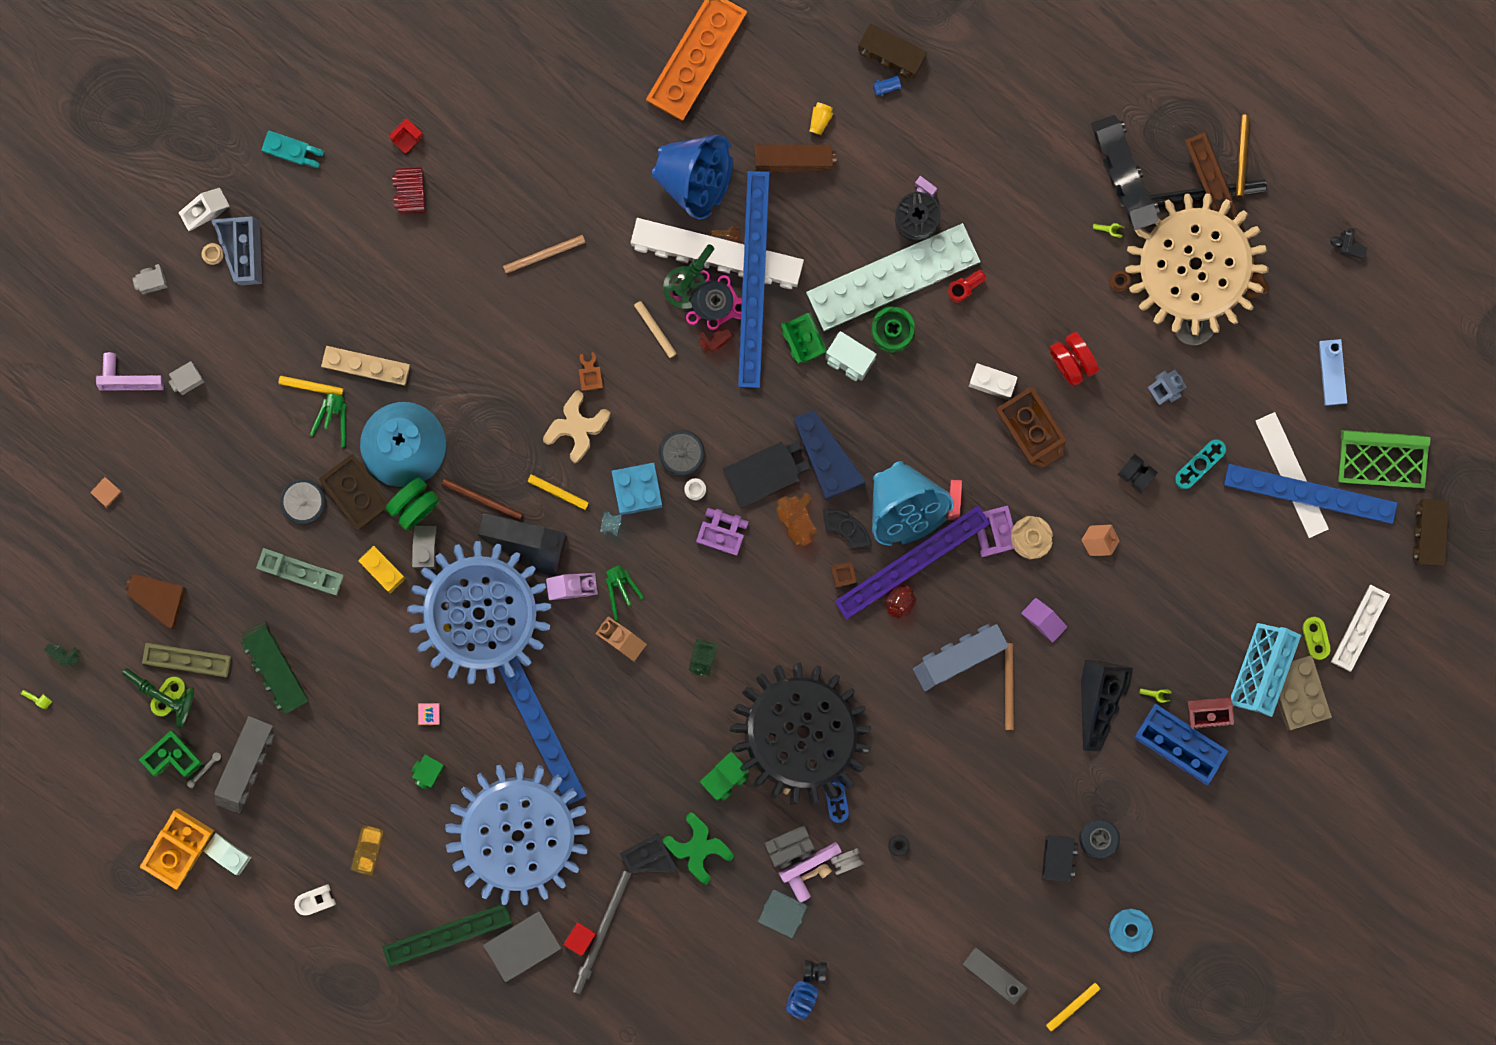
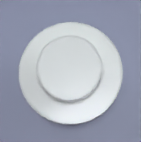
[684,479,706,500]

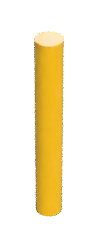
[279,376,344,396]
[528,474,589,510]
[1046,983,1100,1032]

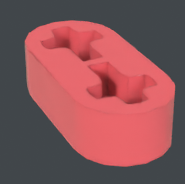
[948,480,962,521]

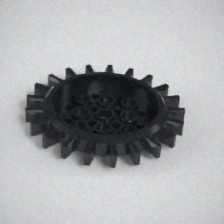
[730,662,871,805]

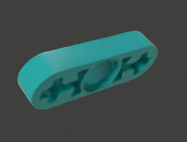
[1175,440,1226,489]

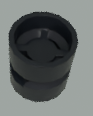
[1117,454,1158,493]

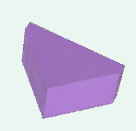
[1021,598,1067,643]

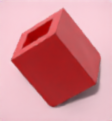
[389,118,424,154]
[563,922,596,955]

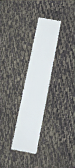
[1256,412,1328,538]

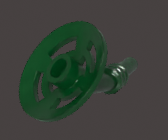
[663,244,715,309]
[122,668,194,729]

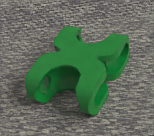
[662,812,734,885]

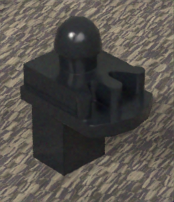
[1330,228,1367,259]

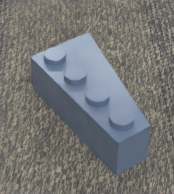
[913,624,1009,692]

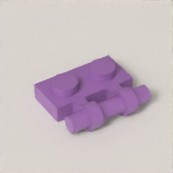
[696,508,749,556]

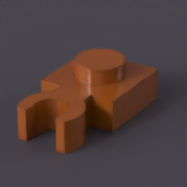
[579,352,603,392]

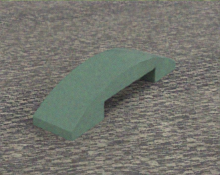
[256,548,344,596]

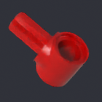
[948,270,986,303]

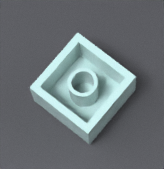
[826,331,877,381]

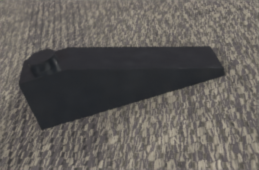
[478,513,567,577]

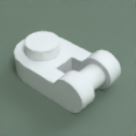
[295,884,336,915]

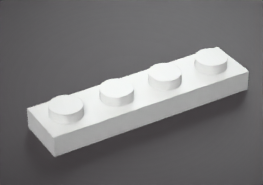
[1331,585,1390,672]

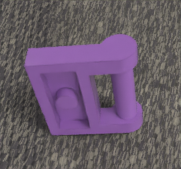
[977,506,1014,558]

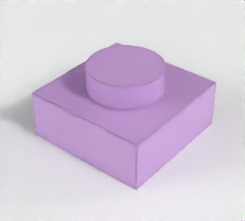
[914,176,937,197]

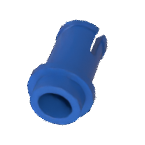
[873,76,901,96]

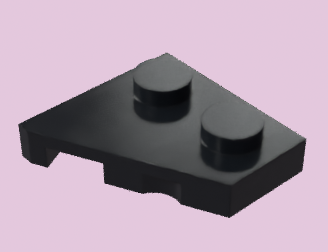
[620,833,678,873]

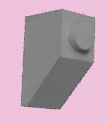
[412,526,437,569]

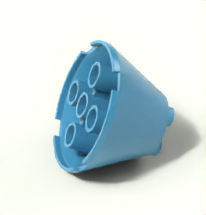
[360,402,446,488]
[872,461,954,546]

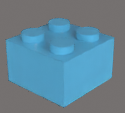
[612,463,663,516]

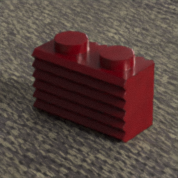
[392,167,426,214]
[1188,697,1234,729]

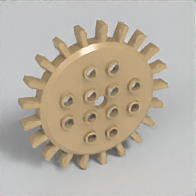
[1125,194,1269,336]

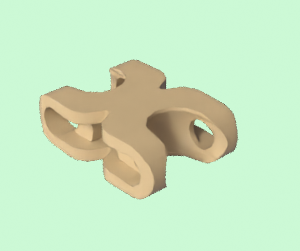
[543,390,611,464]

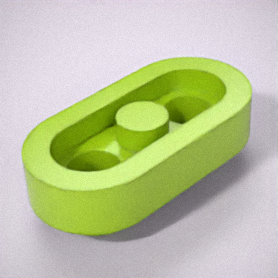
[1302,617,1330,660]
[151,677,186,717]

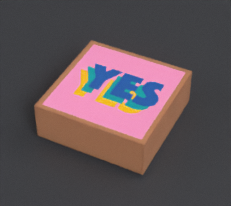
[418,703,440,725]

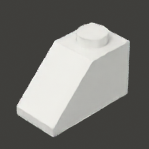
[179,188,230,231]

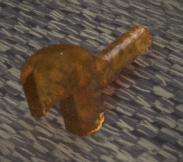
[710,226,740,241]

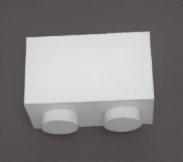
[969,363,1017,400]

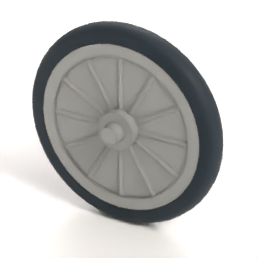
[280,479,325,524]

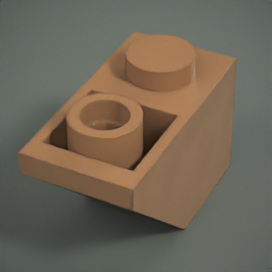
[595,617,647,661]

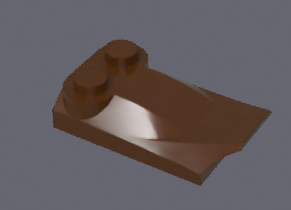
[995,386,1067,468]

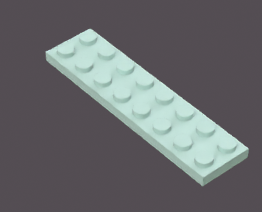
[806,223,980,332]

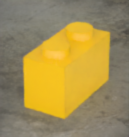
[358,546,406,594]

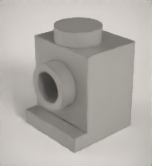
[133,264,168,295]

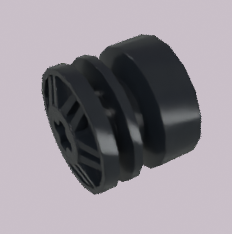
[894,192,941,242]

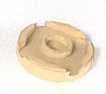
[1011,516,1053,559]

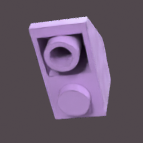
[546,573,598,600]

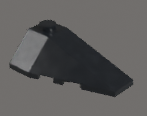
[1081,660,1133,751]

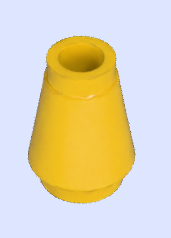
[810,102,833,135]

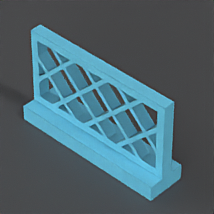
[1231,623,1301,717]

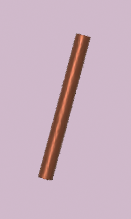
[441,478,523,521]

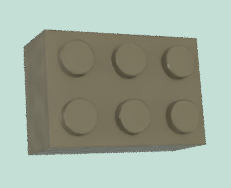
[1278,655,1332,731]

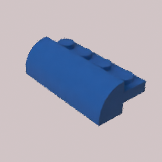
[1134,704,1228,785]

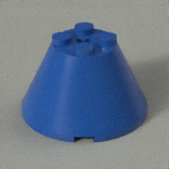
[652,135,733,219]

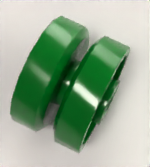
[385,477,441,531]

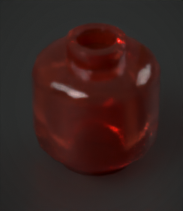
[885,585,916,618]

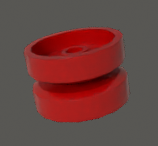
[1049,331,1099,387]

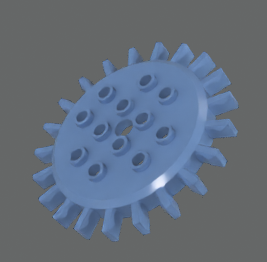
[407,541,551,685]
[445,762,590,905]

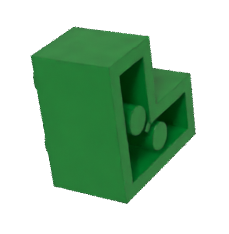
[139,730,203,778]
[700,752,749,801]

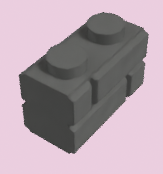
[764,826,815,869]

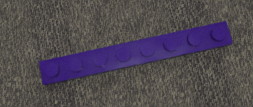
[835,505,991,619]

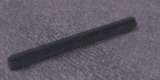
[1149,179,1267,206]

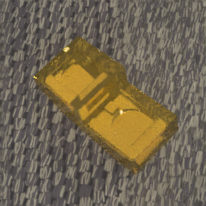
[351,825,384,875]

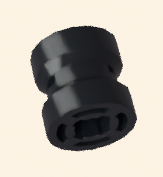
[803,960,827,984]

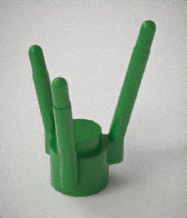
[310,393,347,448]
[605,565,644,622]

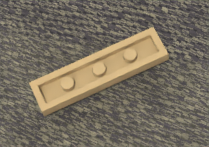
[321,346,410,386]

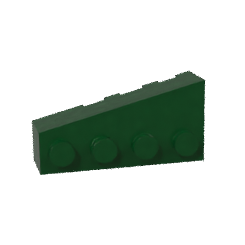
[241,620,308,714]

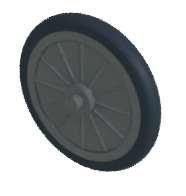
[659,430,705,475]

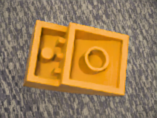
[140,808,215,890]

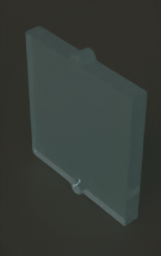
[758,890,807,938]

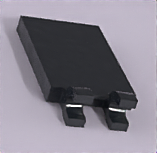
[723,440,810,508]

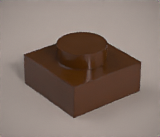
[831,561,857,588]

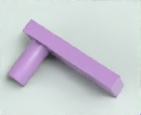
[96,352,164,390]
[779,842,842,902]

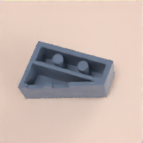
[211,216,262,285]

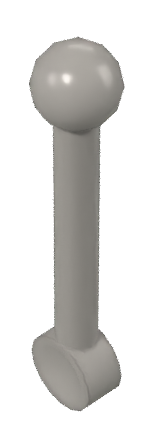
[187,752,221,788]

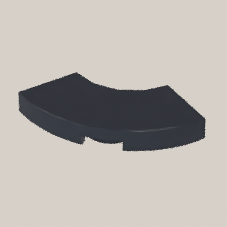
[823,509,872,549]

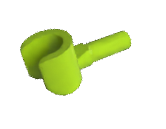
[1093,223,1125,238]
[1139,689,1172,703]
[21,690,52,709]

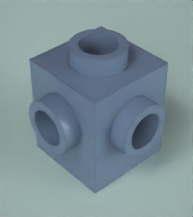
[1148,370,1187,405]

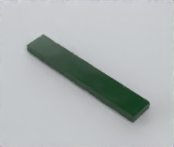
[382,904,512,967]

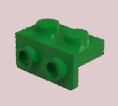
[781,313,827,363]

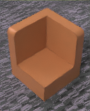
[1082,525,1120,556]

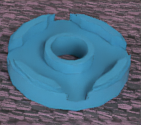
[1109,909,1153,952]

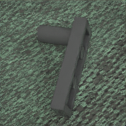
[962,947,1027,1005]

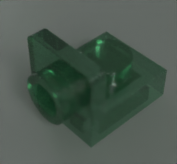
[689,639,717,676]
[44,643,81,668]

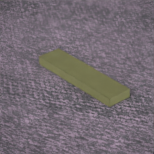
[142,643,232,678]

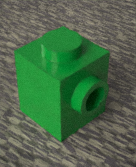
[411,755,445,790]

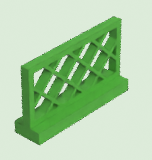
[1338,430,1430,488]

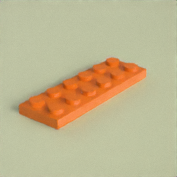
[646,0,747,122]

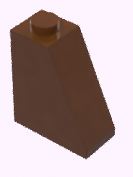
[126,574,186,630]

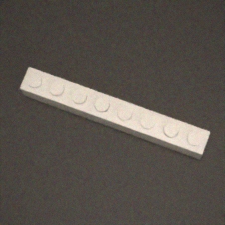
[631,218,804,289]

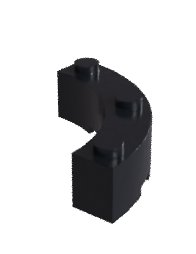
[1091,115,1160,230]

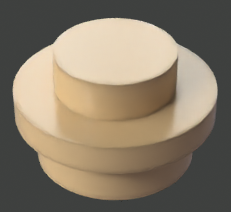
[202,243,223,265]

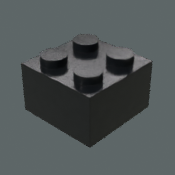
[1041,835,1078,882]

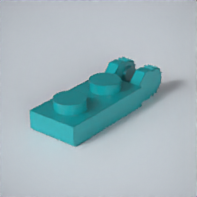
[261,130,324,168]

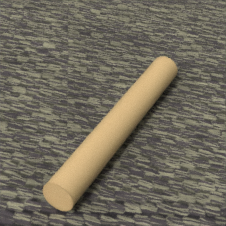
[634,301,677,358]

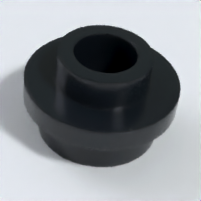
[888,835,910,857]

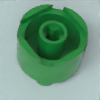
[871,307,915,353]

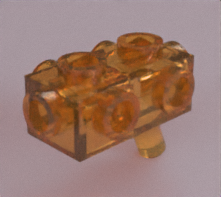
[777,493,817,547]

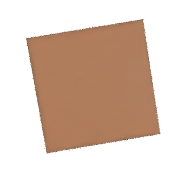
[90,477,121,507]

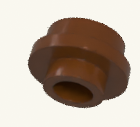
[1109,270,1131,292]

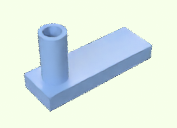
[1319,339,1347,406]

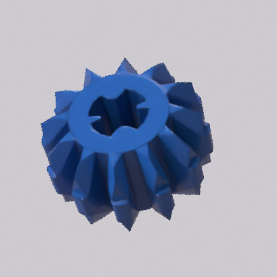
[786,981,818,1019]

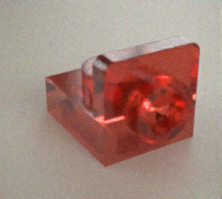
[698,329,733,354]

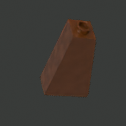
[755,144,837,173]

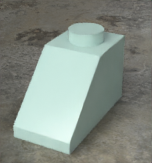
[203,833,252,875]

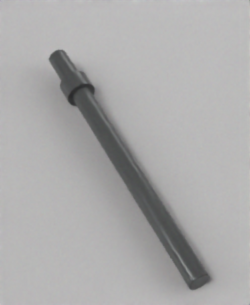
[573,870,631,994]

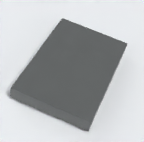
[483,911,562,983]

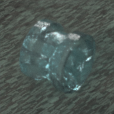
[600,511,622,536]

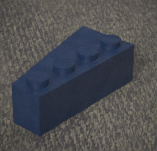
[794,410,866,500]

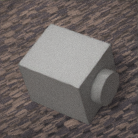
[169,361,204,395]

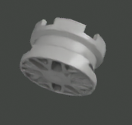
[830,848,864,875]

